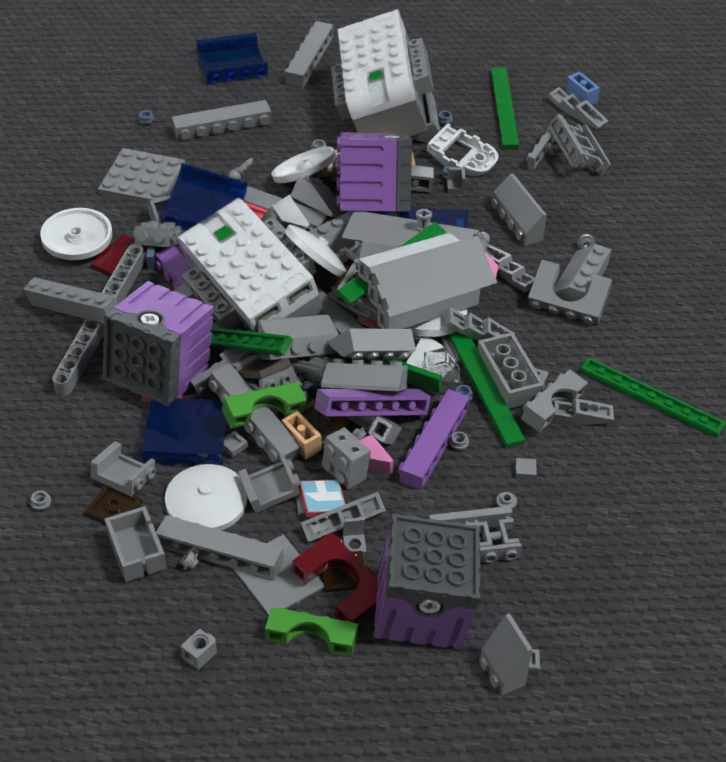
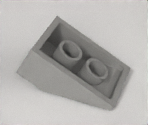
[291,176,347,218]
[479,613,532,695]

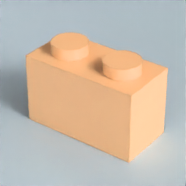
[282,411,322,460]

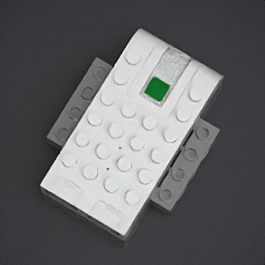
[331,9,434,136]
[177,198,326,332]

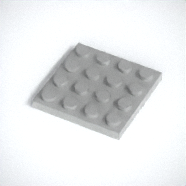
[98,148,185,203]

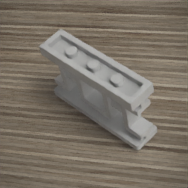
[548,114,610,176]
[429,506,522,563]

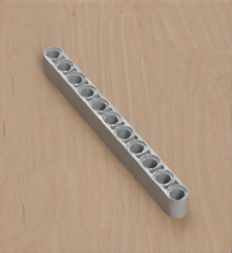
[52,244,144,396]

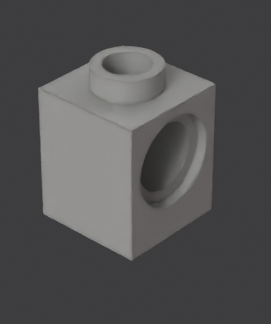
[181,628,217,670]

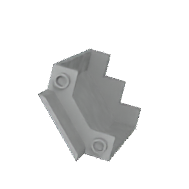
[342,211,480,259]
[358,233,497,329]

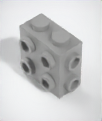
[133,221,183,247]

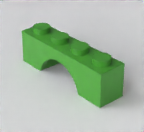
[222,382,307,428]
[265,607,358,658]

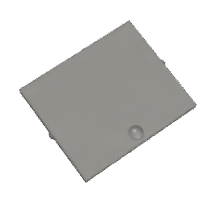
[233,535,324,616]

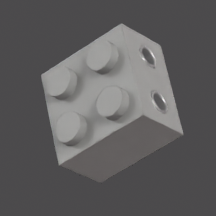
[322,427,371,489]

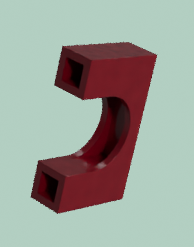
[291,532,379,623]

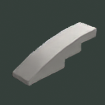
[547,87,608,129]
[484,244,535,292]
[445,307,515,341]
[551,398,614,425]
[301,492,386,542]

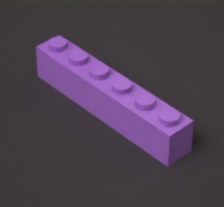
[155,246,216,324]
[314,389,431,416]
[398,389,470,490]

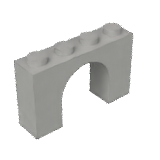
[528,260,612,324]

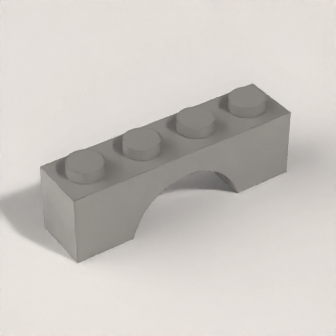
[521,369,588,433]
[331,388,402,445]

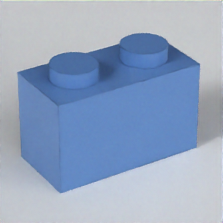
[565,72,600,105]

